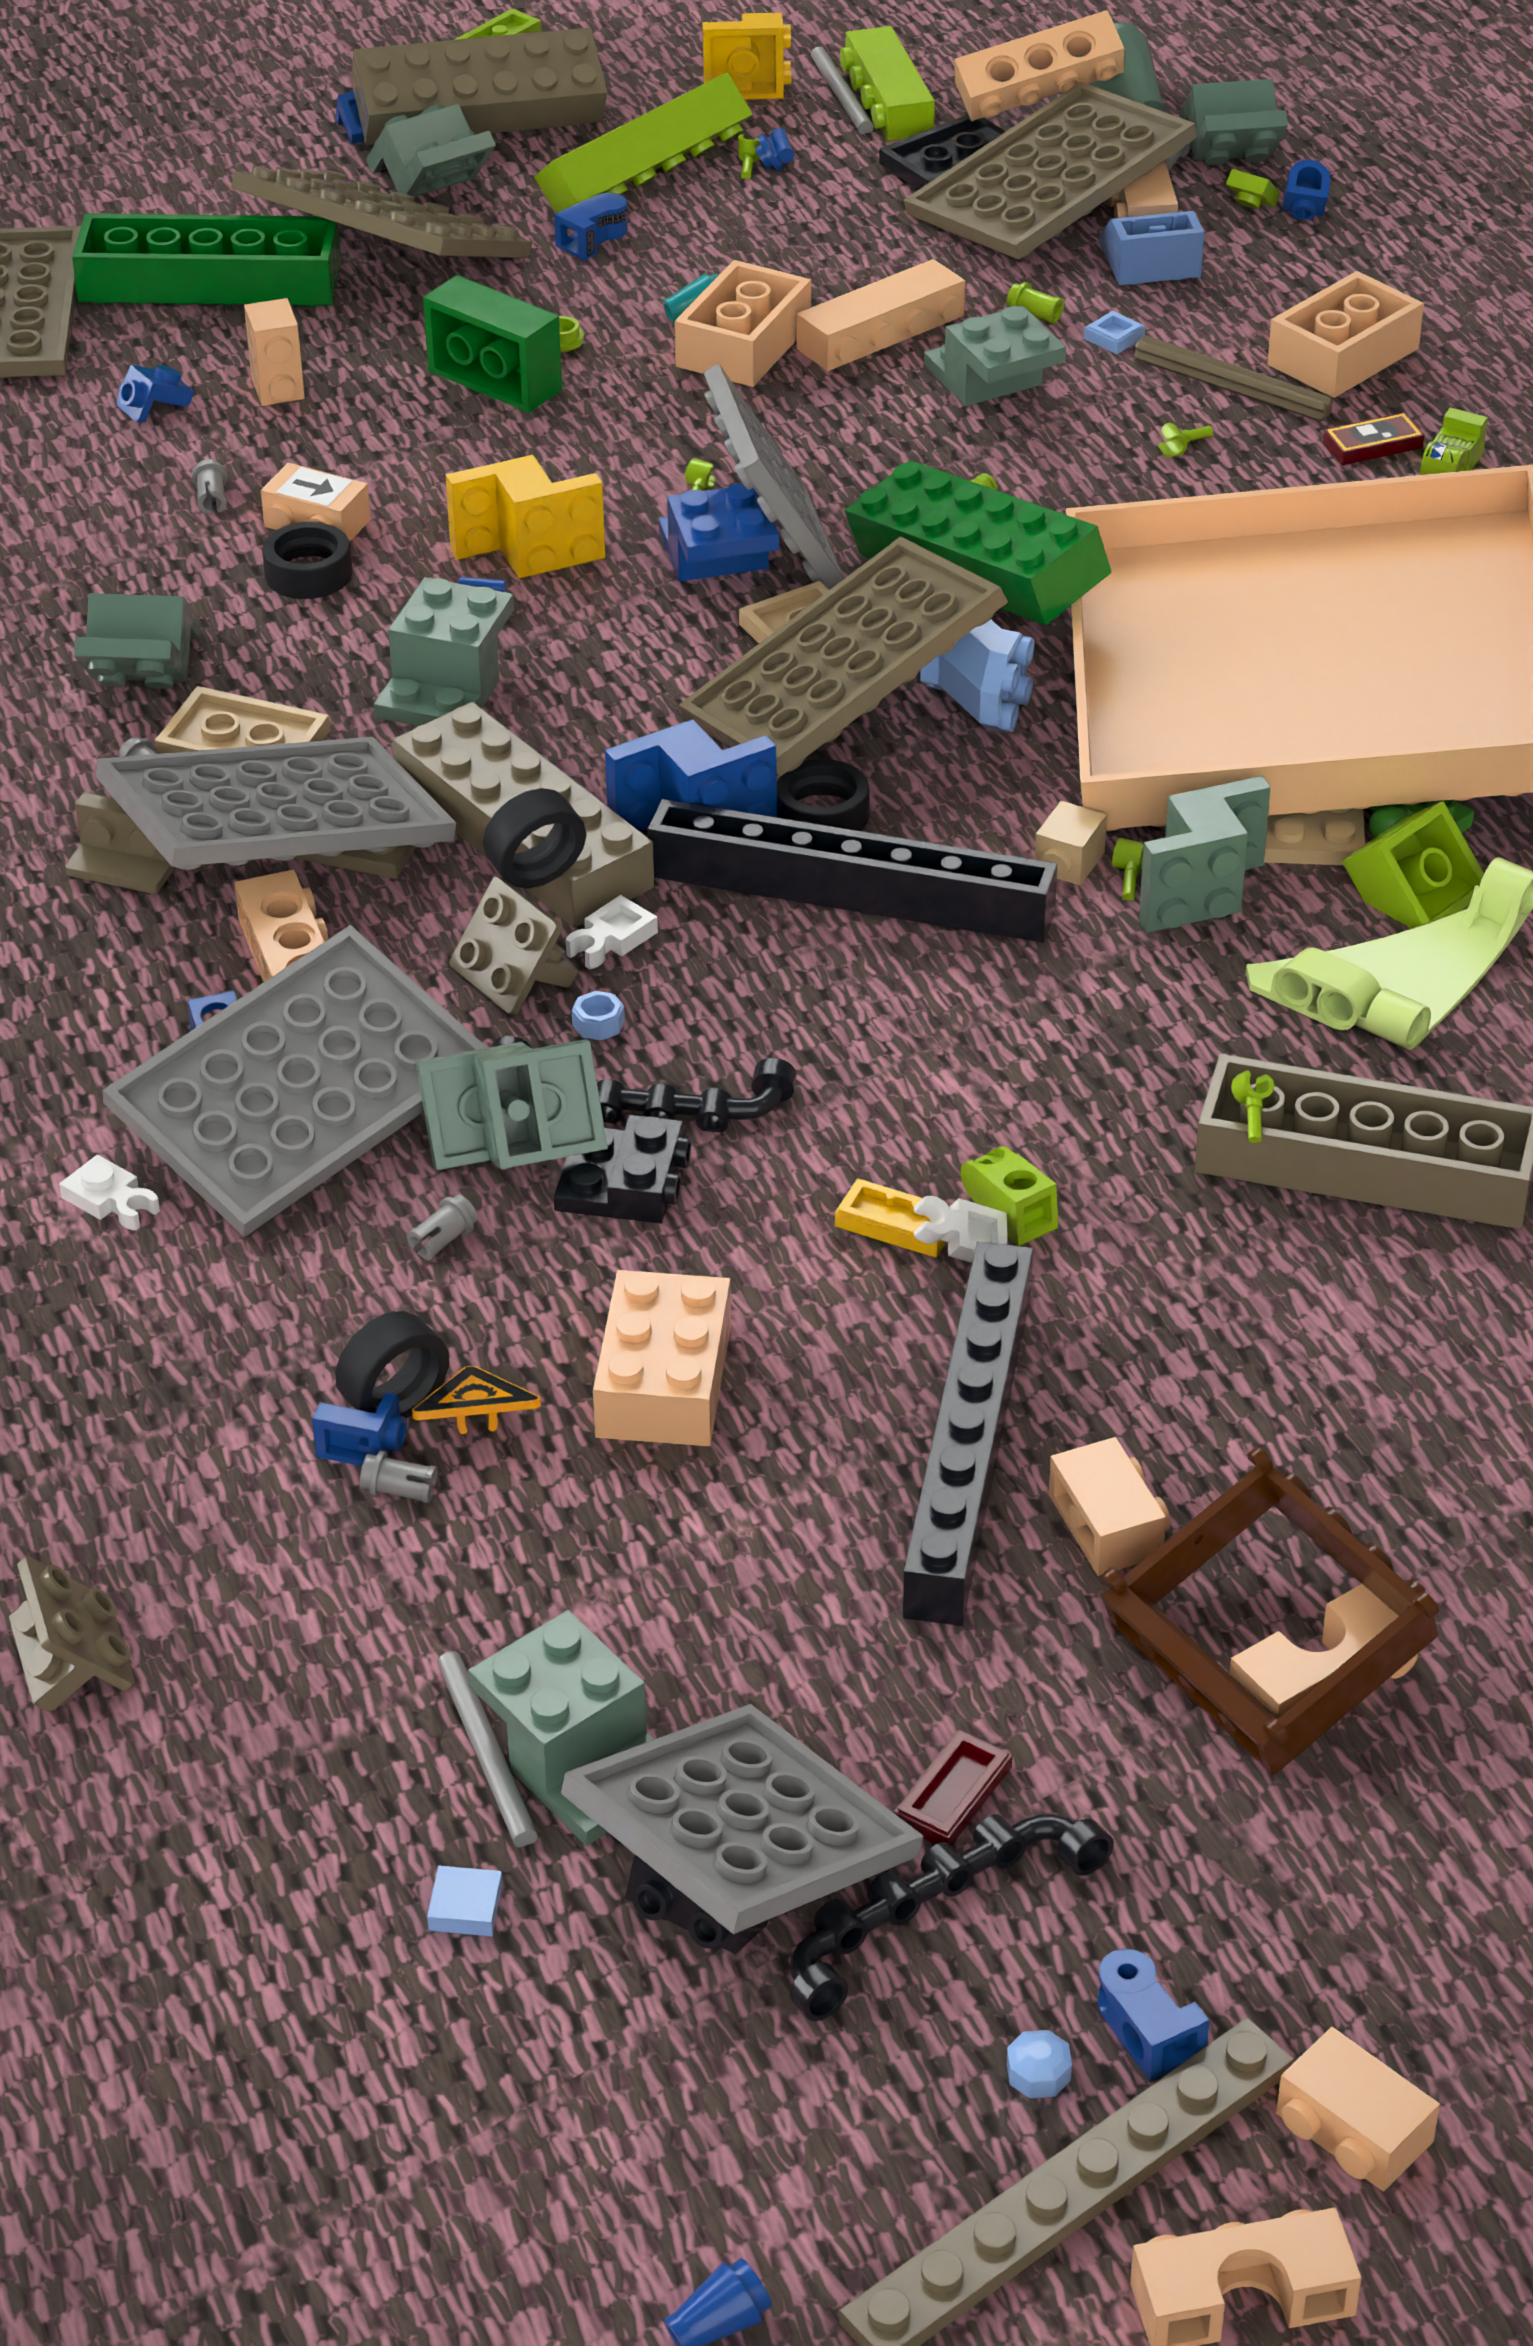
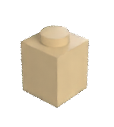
[1035,801,1107,885]

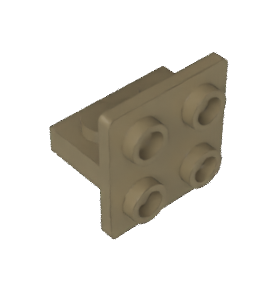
[65,792,176,894]
[449,877,579,1014]
[9,1555,136,1711]

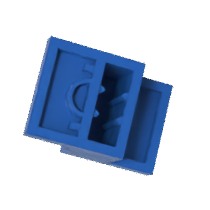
[658,483,779,581]
[605,719,777,831]

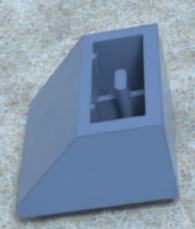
[1099,211,1204,285]

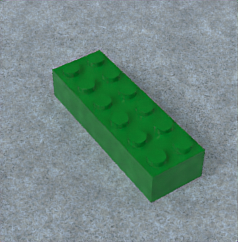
[72,213,341,306]
[844,460,1112,626]

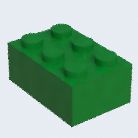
[423,275,562,413]

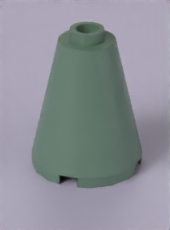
[1075,23,1165,112]

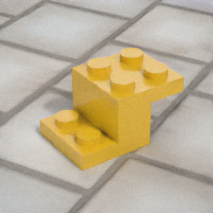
[446,455,605,579]

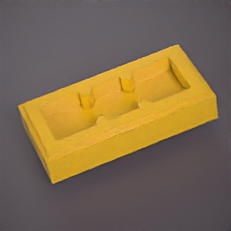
[835,1178,950,1258]

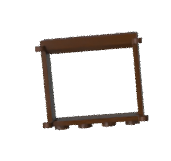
[1101,1446,1439,1775]

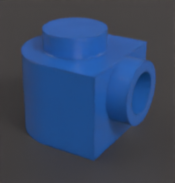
[1282,160,1330,220]

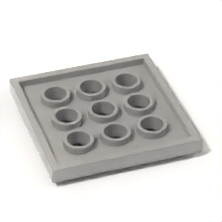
[703,363,845,590]
[561,1704,923,1934]

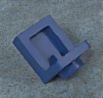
[116,364,195,422]

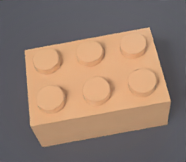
[674,260,811,387]
[1267,271,1424,398]
[593,1270,731,1446]

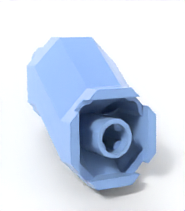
[920,619,1035,733]

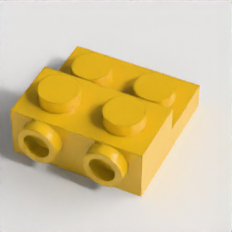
[702,12,791,100]

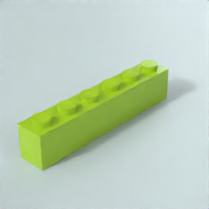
[534,72,753,214]

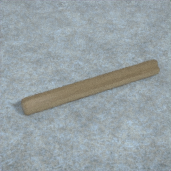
[1134,335,1333,421]

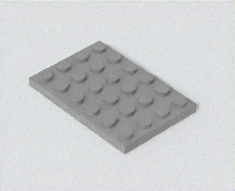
[96,737,456,870]
[102,925,487,1237]

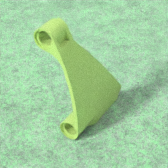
[1246,857,1533,1050]

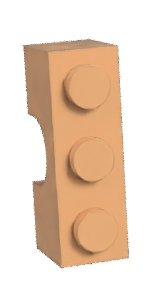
[1230,1584,1418,1718]
[1130,2207,1362,2346]

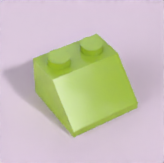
[1341,801,1484,929]

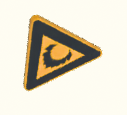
[412,1366,541,1434]

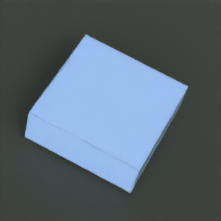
[1084,311,1145,354]
[427,1866,503,1936]

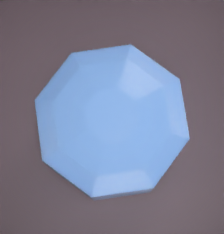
[572,991,625,1041]
[1007,2030,1072,2098]

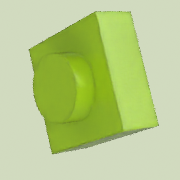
[1226,169,1280,209]

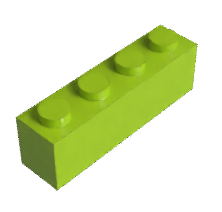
[840,26,935,142]

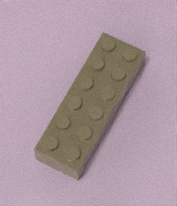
[351,27,608,145]
[392,702,654,928]
[1195,1054,1533,1230]

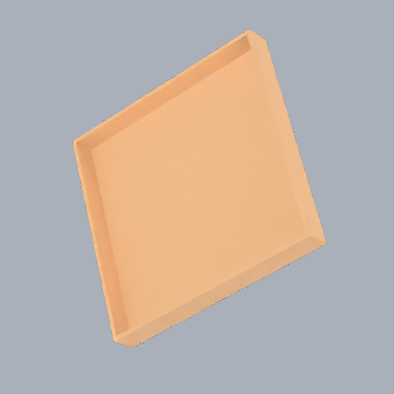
[1066,465,1533,831]

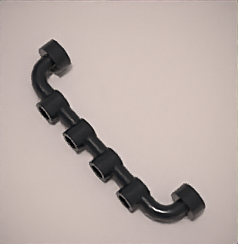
[491,1036,797,1133]
[790,1814,1114,2021]

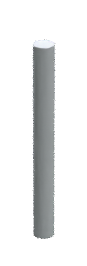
[811,46,874,134]
[437,1651,538,1848]

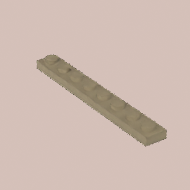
[839,2017,1294,2346]

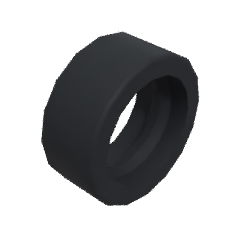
[262,522,353,599]
[777,759,870,831]
[482,788,587,889]
[335,1311,449,1419]

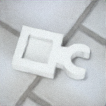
[566,895,658,970]
[59,1154,160,1230]
[914,1196,1008,1263]

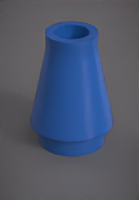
[663,2258,772,2346]

